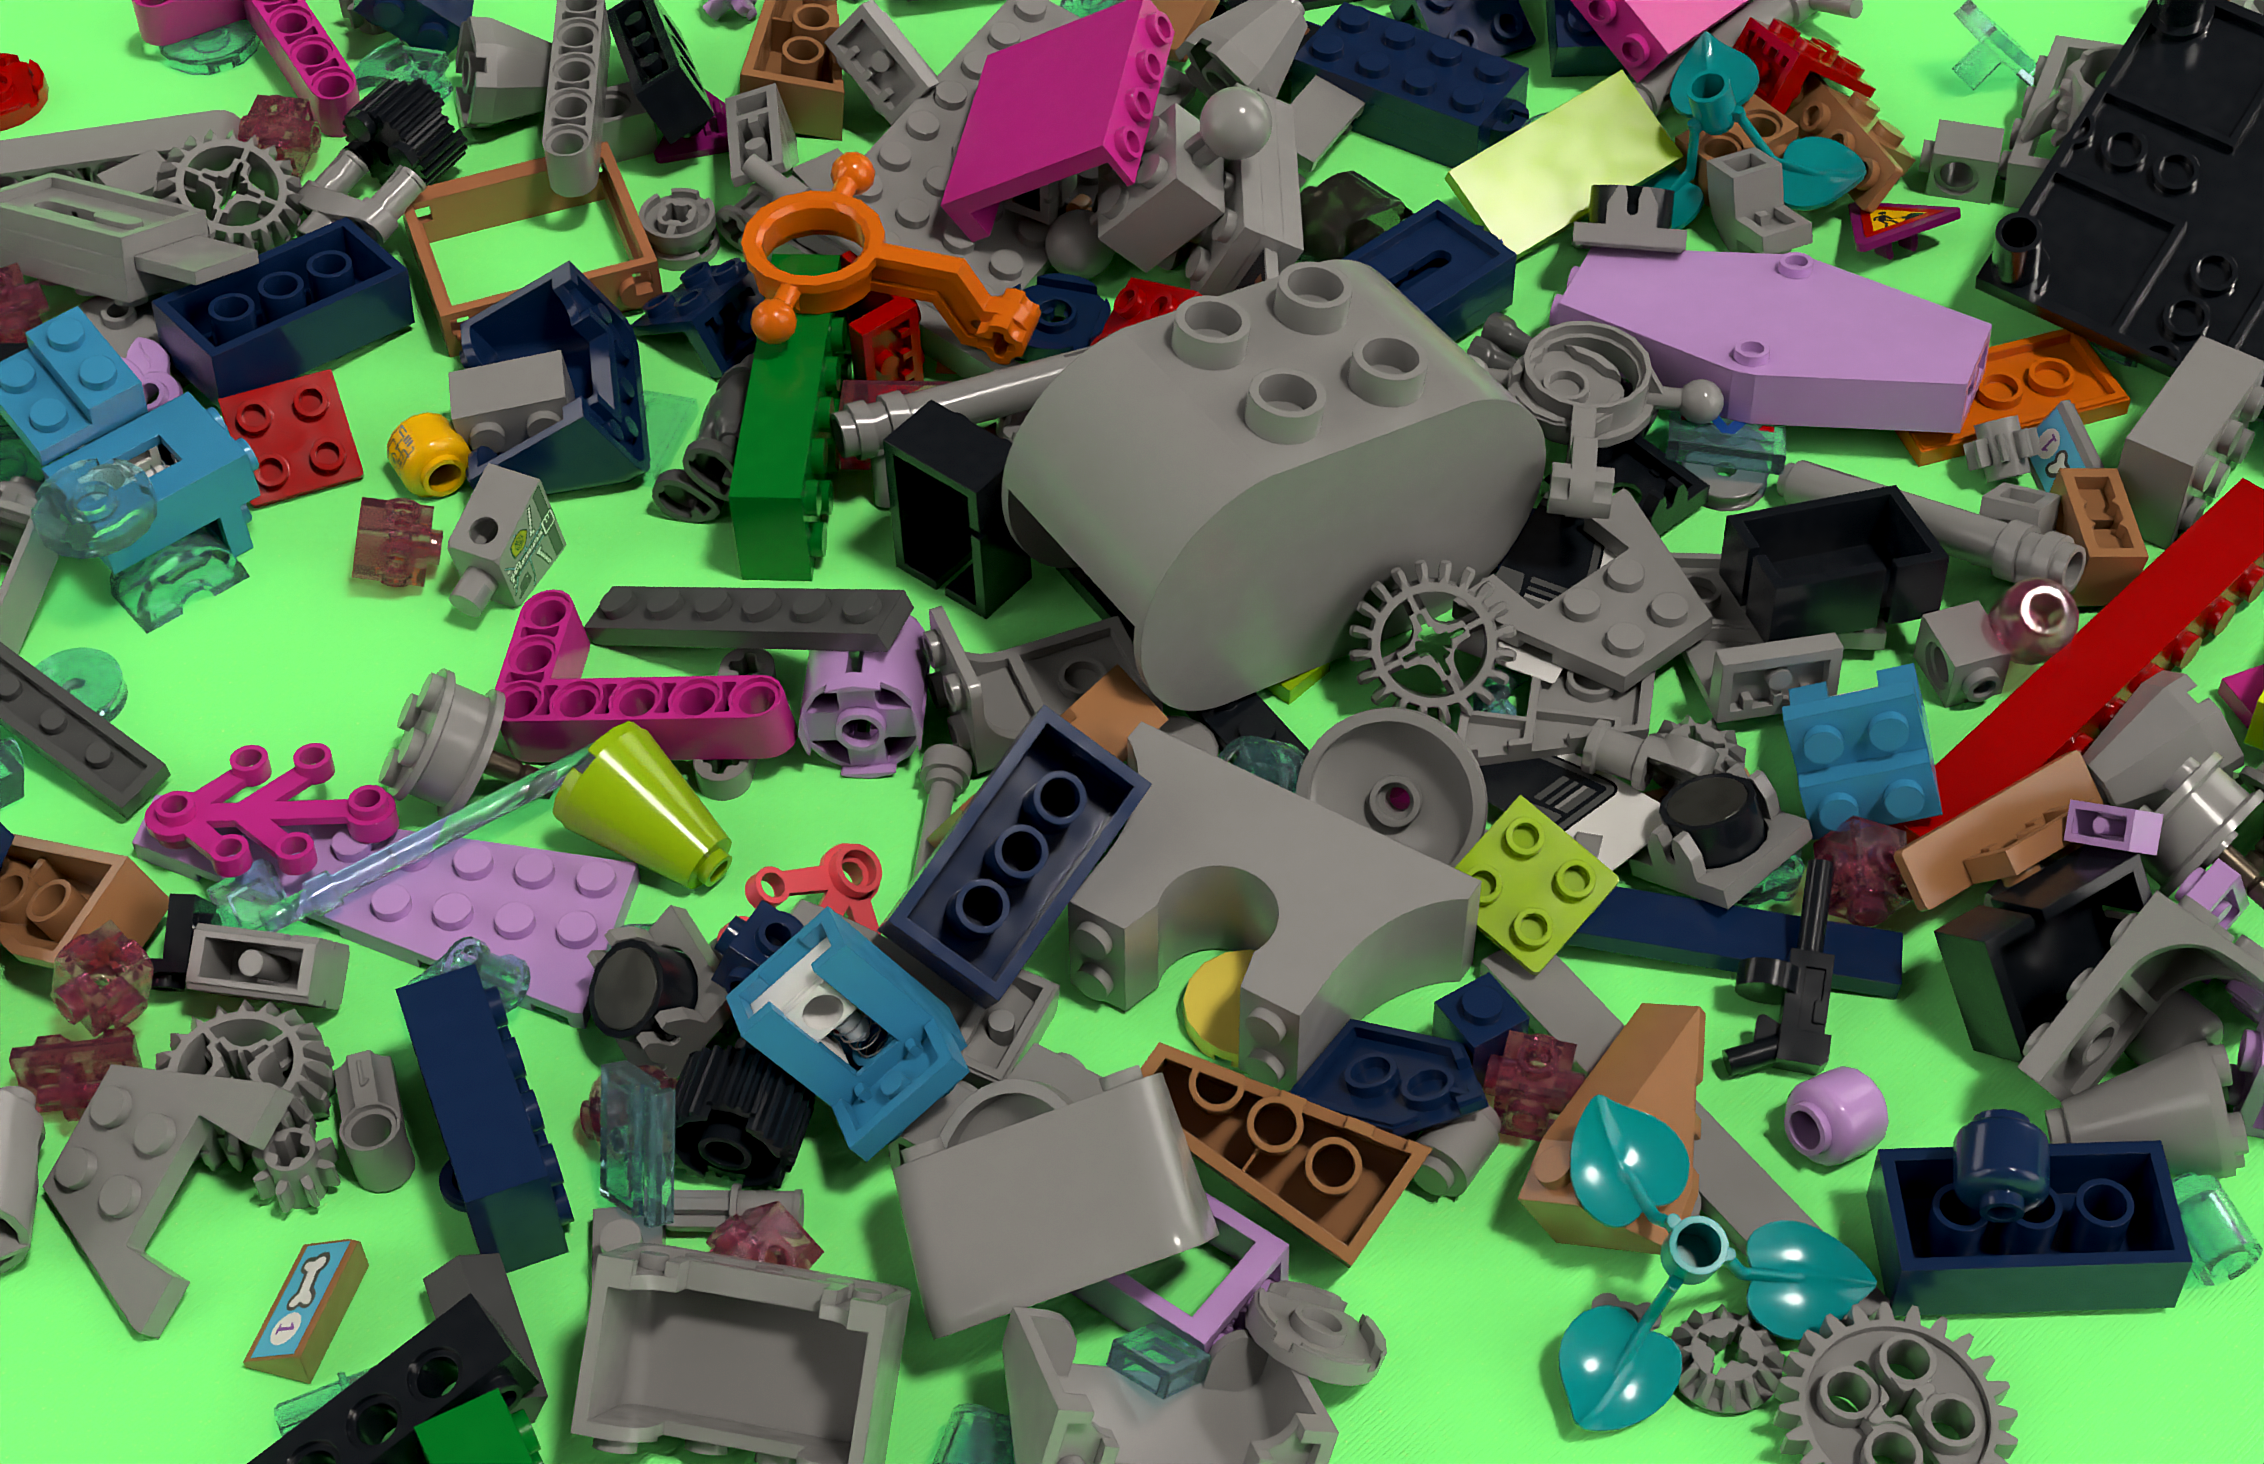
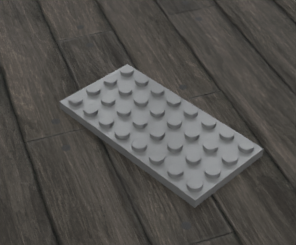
[797,0,1197,296]

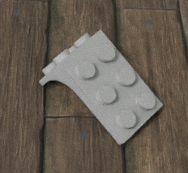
[922,606,1163,774]
[2017,890,2264,1101]

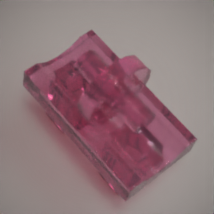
[9,1027,143,1122]

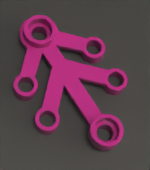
[145,743,399,878]

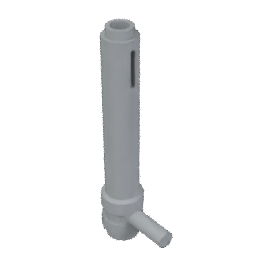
[1632,0,1863,117]
[831,345,1093,508]
[1777,460,2086,648]

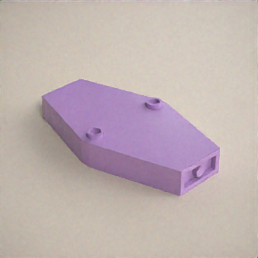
[1549,247,1992,433]

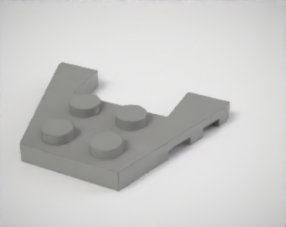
[1452,488,1713,693]
[1457,577,1655,766]
[42,1064,295,1339]

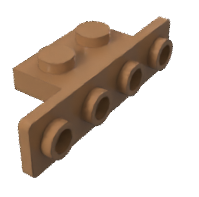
[1785,70,1916,213]
[1894,750,2103,911]

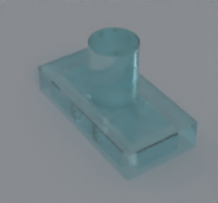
[1952,0,2037,91]

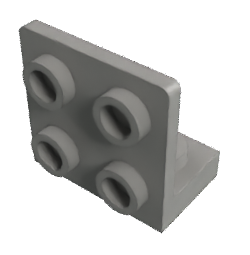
[824,0,940,126]
[1681,632,1844,723]

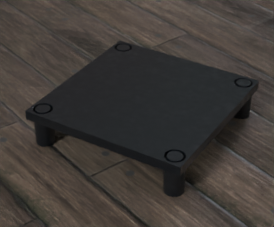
[1975,0,2264,420]

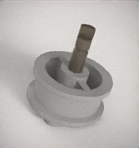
[378,668,560,821]
[2122,751,2264,910]

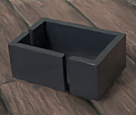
[883,400,1032,619]
[1719,485,1950,643]
[1934,844,2152,1063]

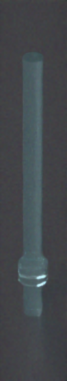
[258,741,596,932]

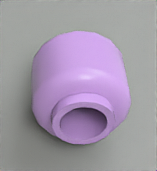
[1784,1066,1889,1166]

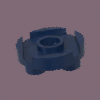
[1013,273,1111,362]

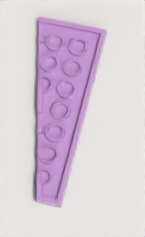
[132,794,641,1029]

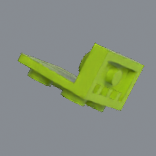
[1455,794,1619,975]

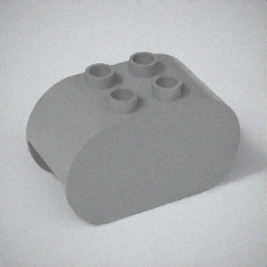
[1001,259,1546,711]

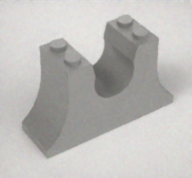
[1068,721,1482,1092]

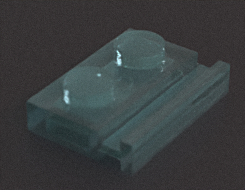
[600,1060,676,1228]

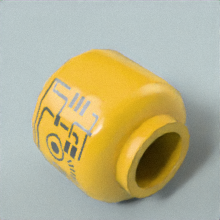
[387,412,471,497]

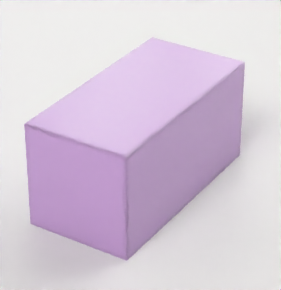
[2064,799,2164,856]

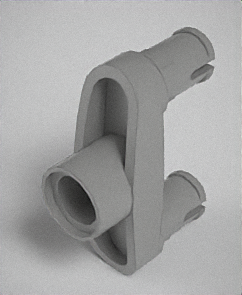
[295,149,427,246]

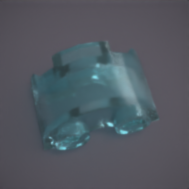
[110,525,250,634]

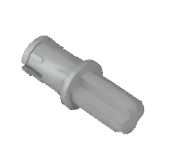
[664,1183,804,1239]

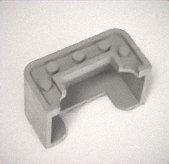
[570,1243,911,1464]

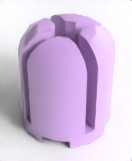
[798,615,931,779]

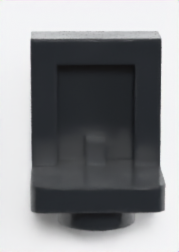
[124,893,222,992]

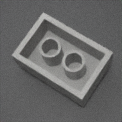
[2117,335,2264,550]

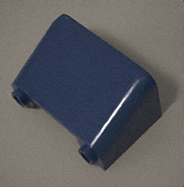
[459,260,651,495]

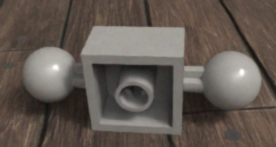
[1045,87,1272,279]

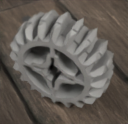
[152,129,304,255]
[1349,559,1517,726]
[155,999,336,1173]

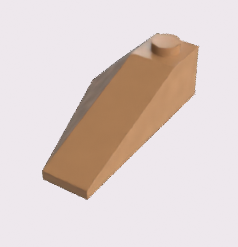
[0,833,169,971]
[1518,1003,1706,1255]

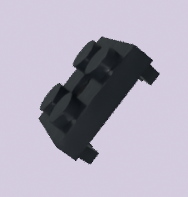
[1541,434,1710,535]

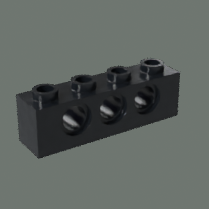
[607,0,715,145]
[247,1293,540,1464]

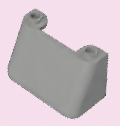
[892,1065,1220,1340]
[1002,1306,1339,1464]

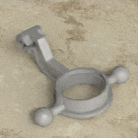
[1469,321,1724,520]

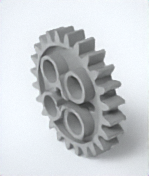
[1773,1302,2018,1464]

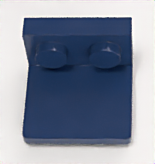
[1389,0,1536,58]
[631,258,764,378]

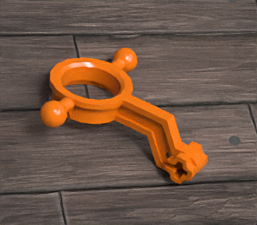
[741,152,1041,365]

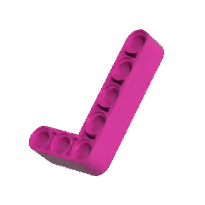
[132,0,360,137]
[495,589,798,762]

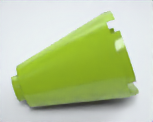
[553,721,732,889]

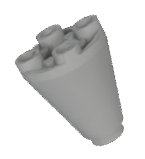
[2045,1040,2249,1179]

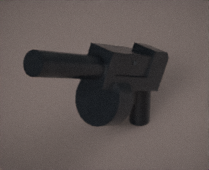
[1722,859,1835,1076]

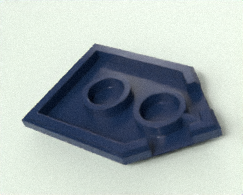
[1289,1019,1489,1137]

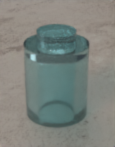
[2172,1172,2263,1286]

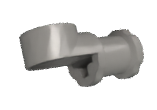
[1581,718,1719,791]

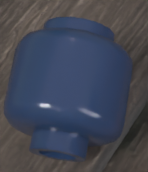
[1953,1109,2050,1223]

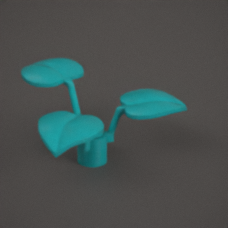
[1641,31,1867,230]
[1558,1094,1877,1431]

